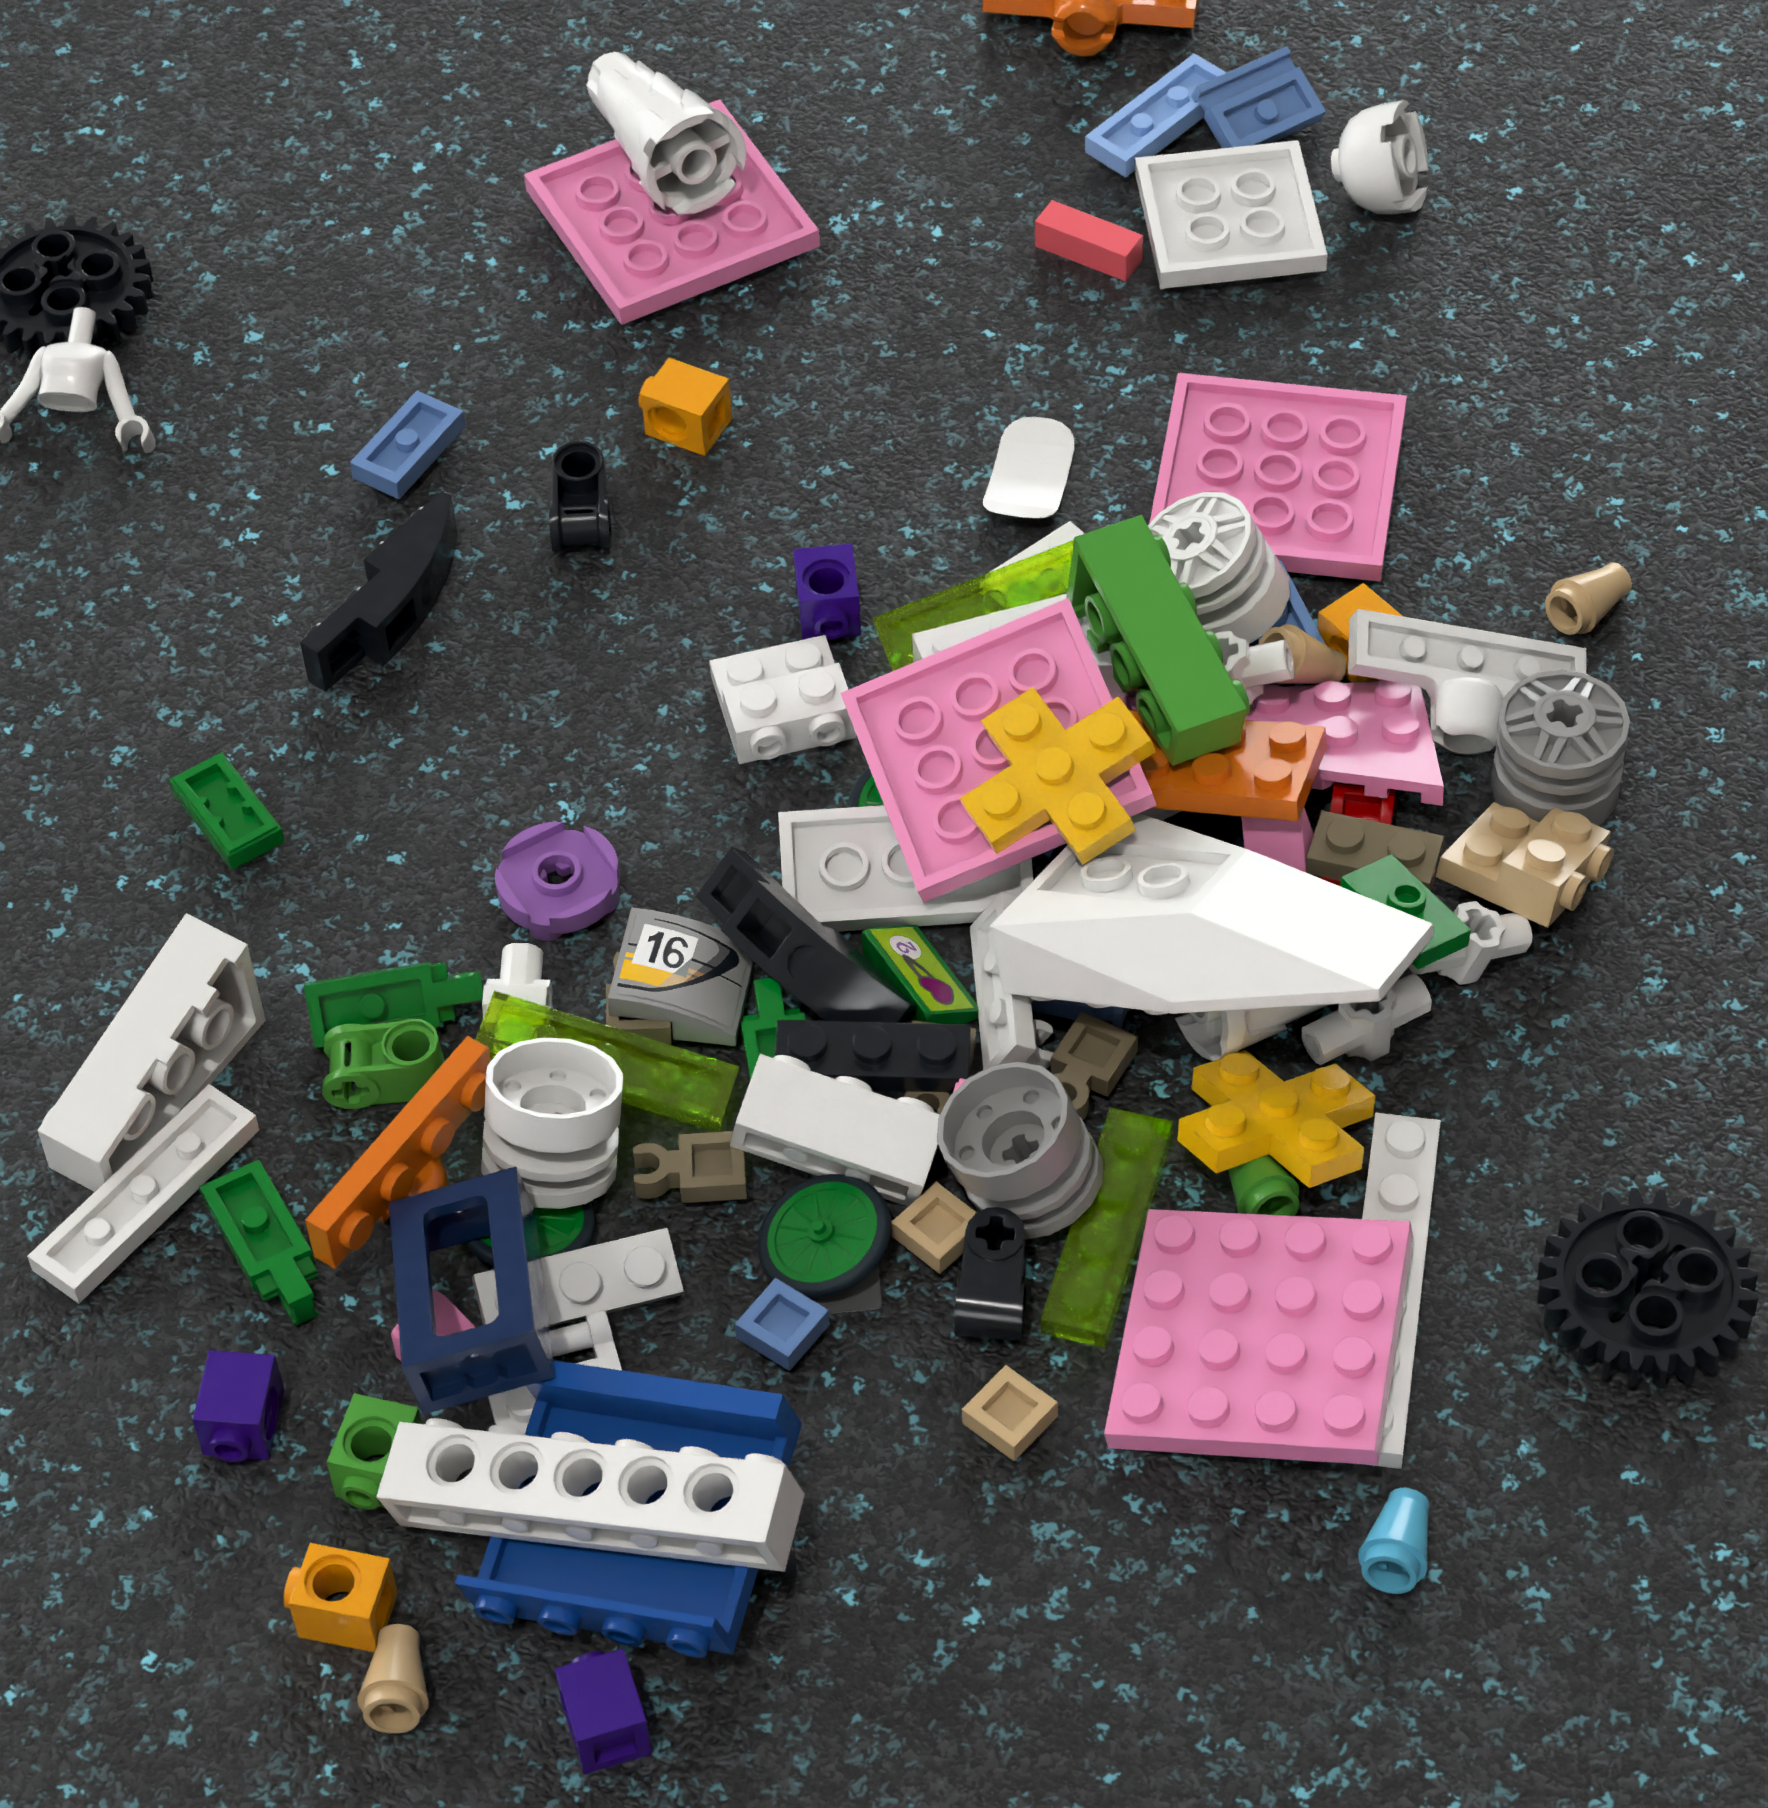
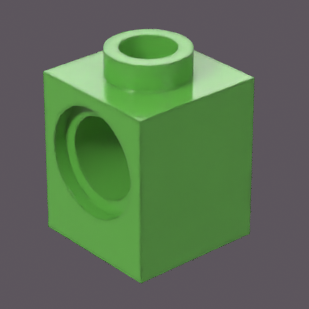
[327,1393,422,1510]

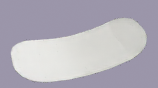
[983,417,1074,518]

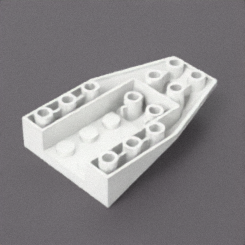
[989,813,1434,1015]

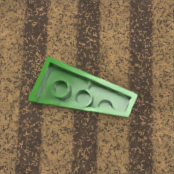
[1066,515,1250,766]

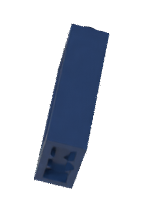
[389,1166,555,1415]

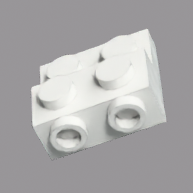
[709,635,856,764]

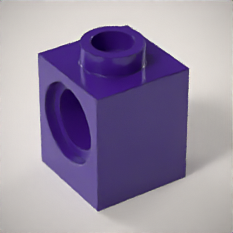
[793,543,861,640]
[192,1350,284,1462]
[555,1648,652,1775]

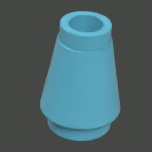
[1358,1488,1429,1594]

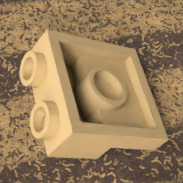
[1435,802,1614,928]

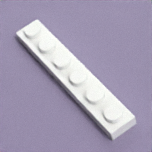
[1362,1113,1441,1469]

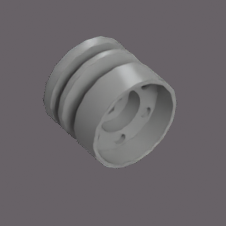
[1491,670,1630,826]
[937,1061,1104,1239]

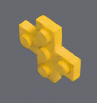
[960,687,1156,865]
[1177,1050,1375,1188]

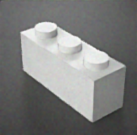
[730,1054,940,1206]

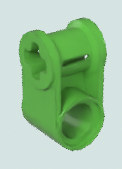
[322,1019,445,1109]

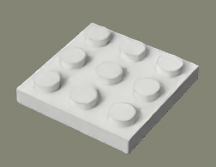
[1135,140,1327,289]

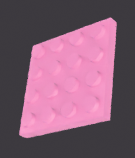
[524,99,820,325]
[1149,373,1407,582]
[840,598,1157,903]
[1104,1209,1413,1465]

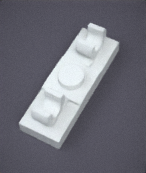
[970,892,1053,1070]

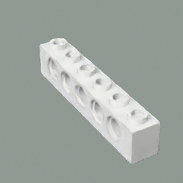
[376,1418,805,1572]

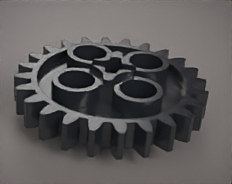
[0,215,154,360]
[1537,1188,1759,1388]

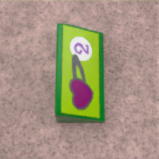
[861,925,979,1025]

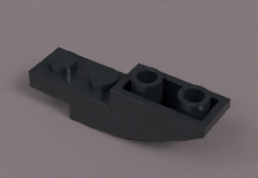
[300,490,458,692]
[695,847,917,1023]

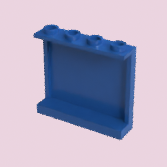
[455,1360,802,1658]

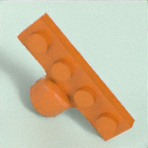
[982,0,1200,57]
[305,1036,491,1269]

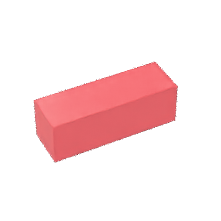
[1035,200,1143,282]

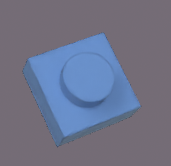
[735,1278,830,1371]

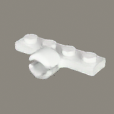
[1348,609,1586,755]

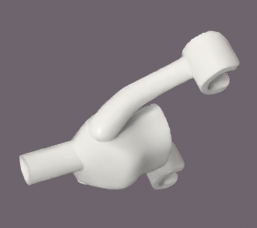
[0,307,156,453]

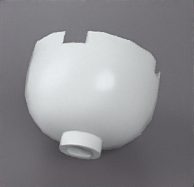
[1331,100,1428,214]

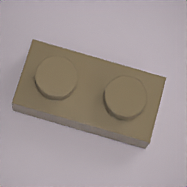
[1306,810,1444,891]

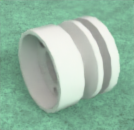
[1148,492,1290,645]
[481,1037,623,1209]

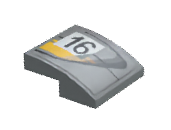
[608,907,755,1046]

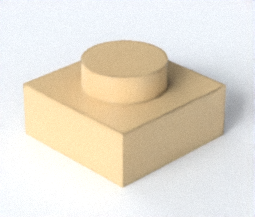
[891,1182,977,1274]
[962,1365,1058,1461]

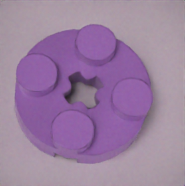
[495,822,620,941]

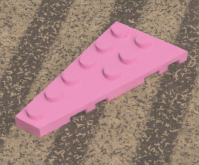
[1111,680,1444,806]

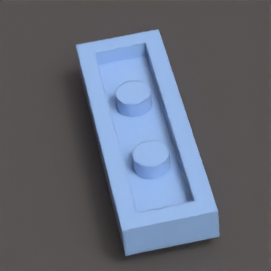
[1085,54,1226,178]

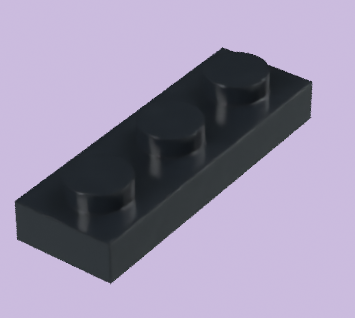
[774,1020,971,1092]

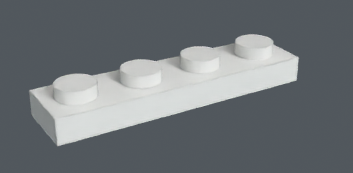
[27,1084,259,1304]

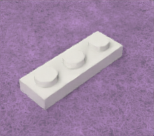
[472,1228,684,1327]

